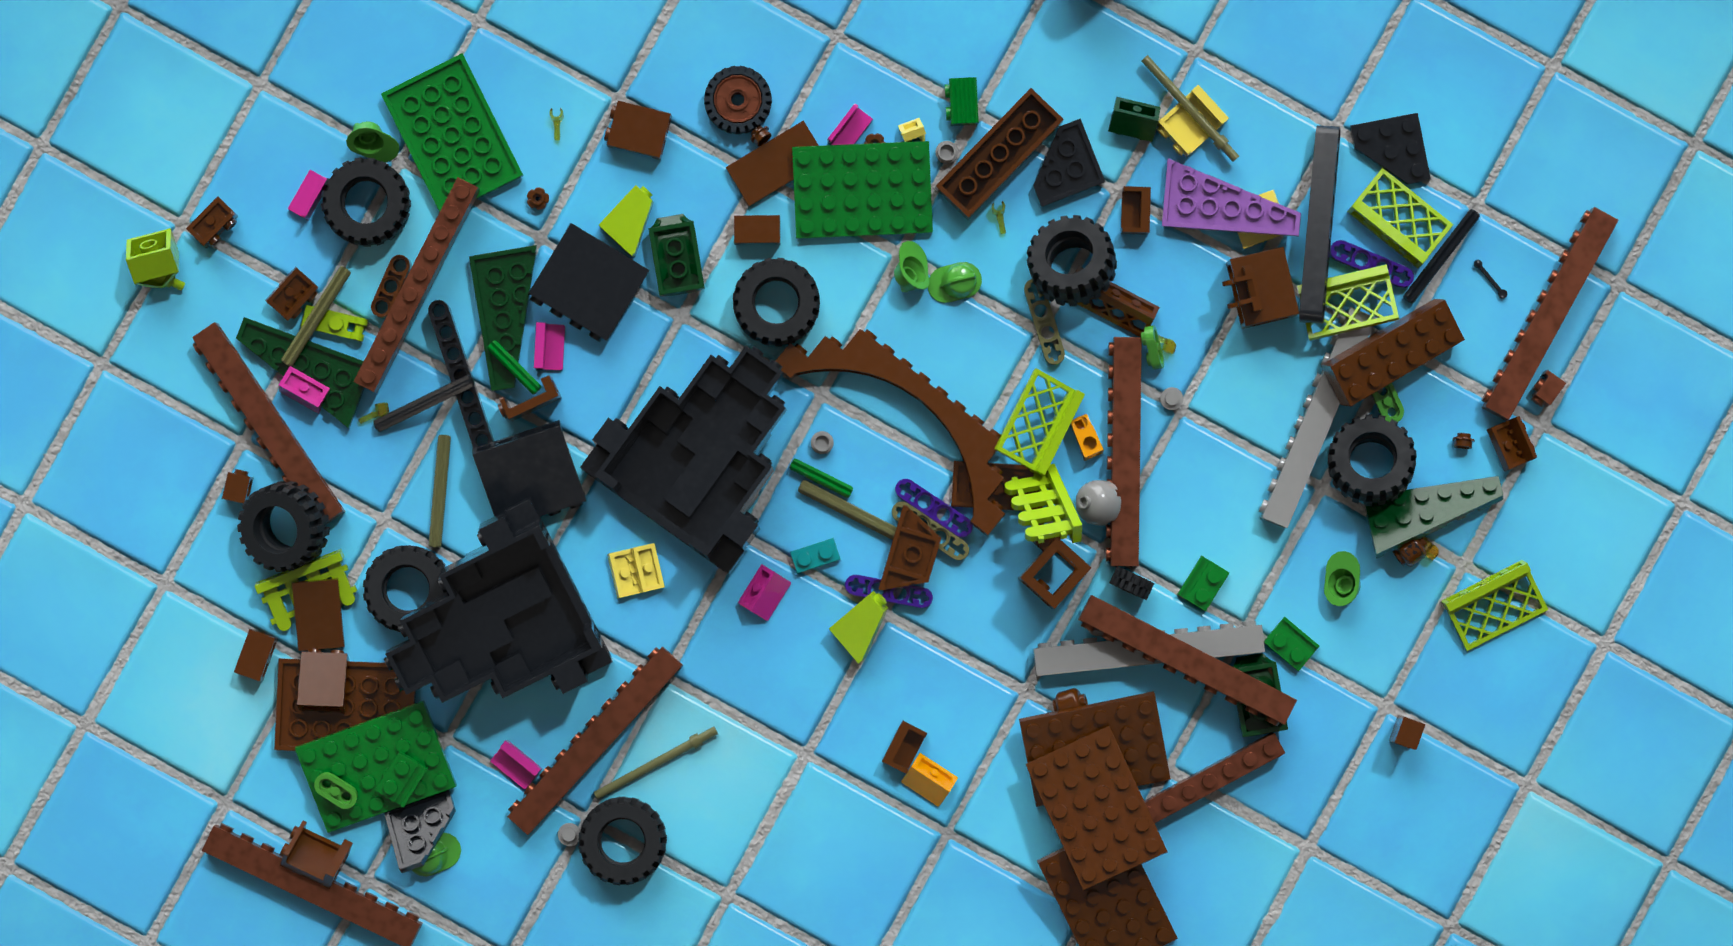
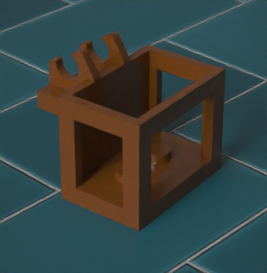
[1222,247,1299,329]
[1018,523,1091,609]

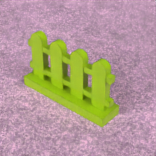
[1004,464,1082,543]
[254,549,358,631]

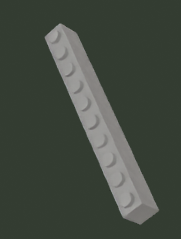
[1259,307,1376,529]
[1033,621,1265,676]

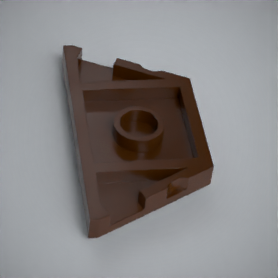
[879,505,941,590]

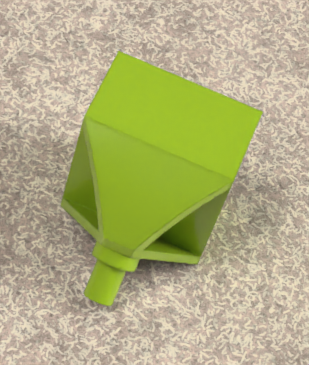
[126,228,185,291]

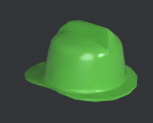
[346,121,399,162]
[894,241,929,293]
[928,262,982,303]
[1324,551,1361,606]
[412,833,461,877]

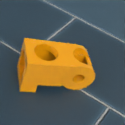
[1070,414,1104,461]

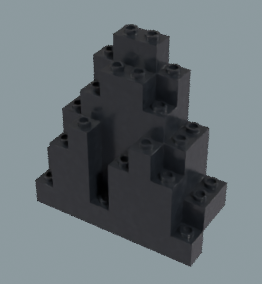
[580,346,787,575]
[384,497,613,703]

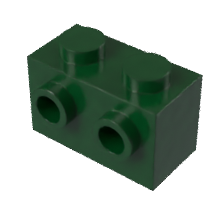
[1108,97,1161,142]

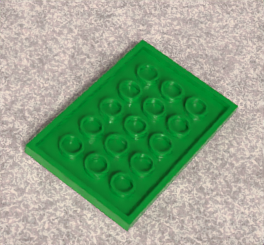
[381,53,524,212]
[792,141,933,238]
[295,701,457,833]

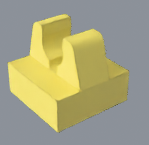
[898,118,926,142]

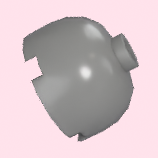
[1075,480,1121,526]

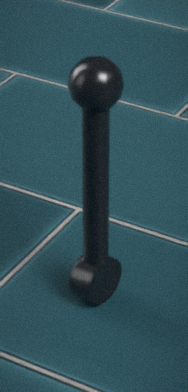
[1474,260,1507,299]

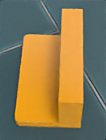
[901,753,958,807]

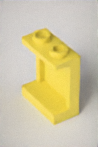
[1157,85,1229,157]

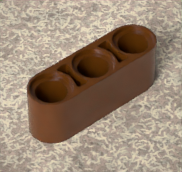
[371,255,412,319]

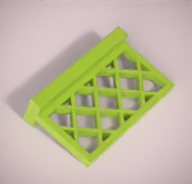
[1347,168,1454,269]
[1297,264,1400,341]
[994,368,1085,475]
[1441,560,1548,651]

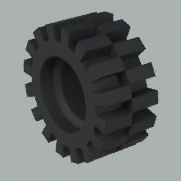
[1110,566,1154,600]

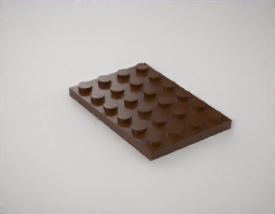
[274,658,416,751]
[1019,691,1171,807]
[1026,726,1168,891]
[1037,847,1178,946]

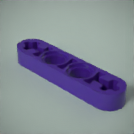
[1330,240,1414,288]
[895,479,973,537]
[845,575,933,608]

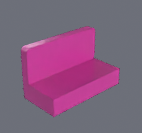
[827,104,873,145]
[288,170,327,221]
[534,322,565,370]
[278,366,330,414]
[738,564,791,621]
[491,740,543,789]

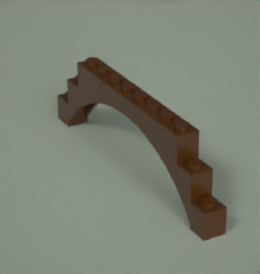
[776,329,1005,537]

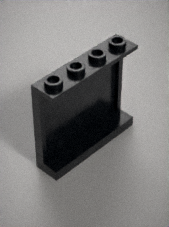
[528,223,649,342]
[472,420,586,517]

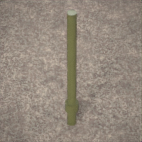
[1141,55,1239,162]
[594,726,718,800]

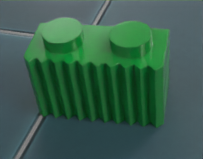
[945,77,979,126]

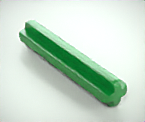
[487,340,541,395]
[789,459,853,498]

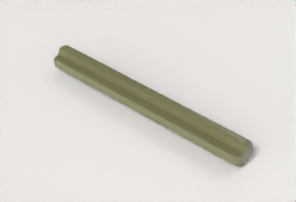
[281,266,351,366]
[429,435,451,548]
[798,480,897,540]

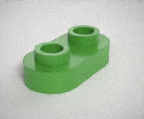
[1141,325,1164,370]
[1371,383,1404,422]
[314,772,358,809]

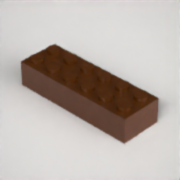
[935,88,1064,220]
[1321,299,1465,407]

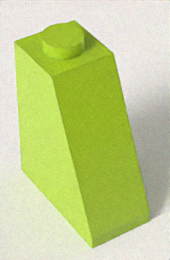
[599,185,654,258]
[829,591,888,664]

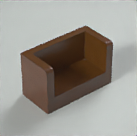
[1121,186,1151,235]
[734,215,780,245]
[234,629,278,681]
[1389,715,1426,750]
[882,720,927,774]

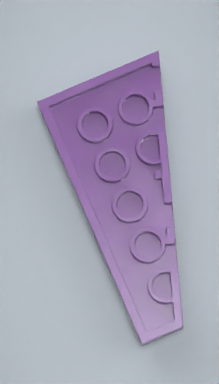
[1162,158,1301,237]

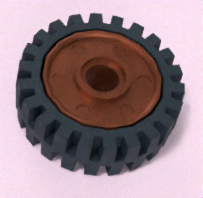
[704,66,772,134]

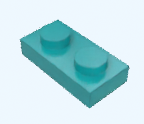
[790,538,840,574]

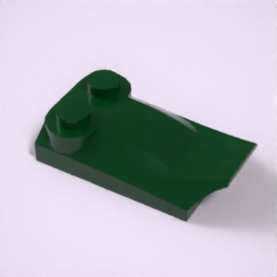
[648,214,705,296]
[1233,653,1288,738]

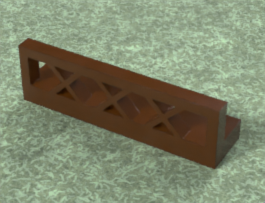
[1075,266,1160,337]

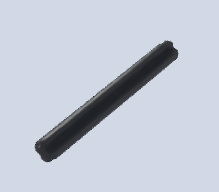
[1403,209,1480,304]
[374,375,475,432]

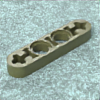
[1024,279,1065,365]
[892,502,969,560]

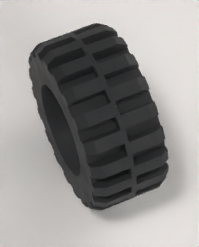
[321,158,411,247]
[1027,215,1117,306]
[733,258,820,346]
[1328,414,1417,506]
[237,481,330,572]
[363,545,447,632]
[578,797,667,886]

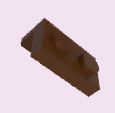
[186,196,238,248]
[265,266,318,321]
[1487,416,1537,472]

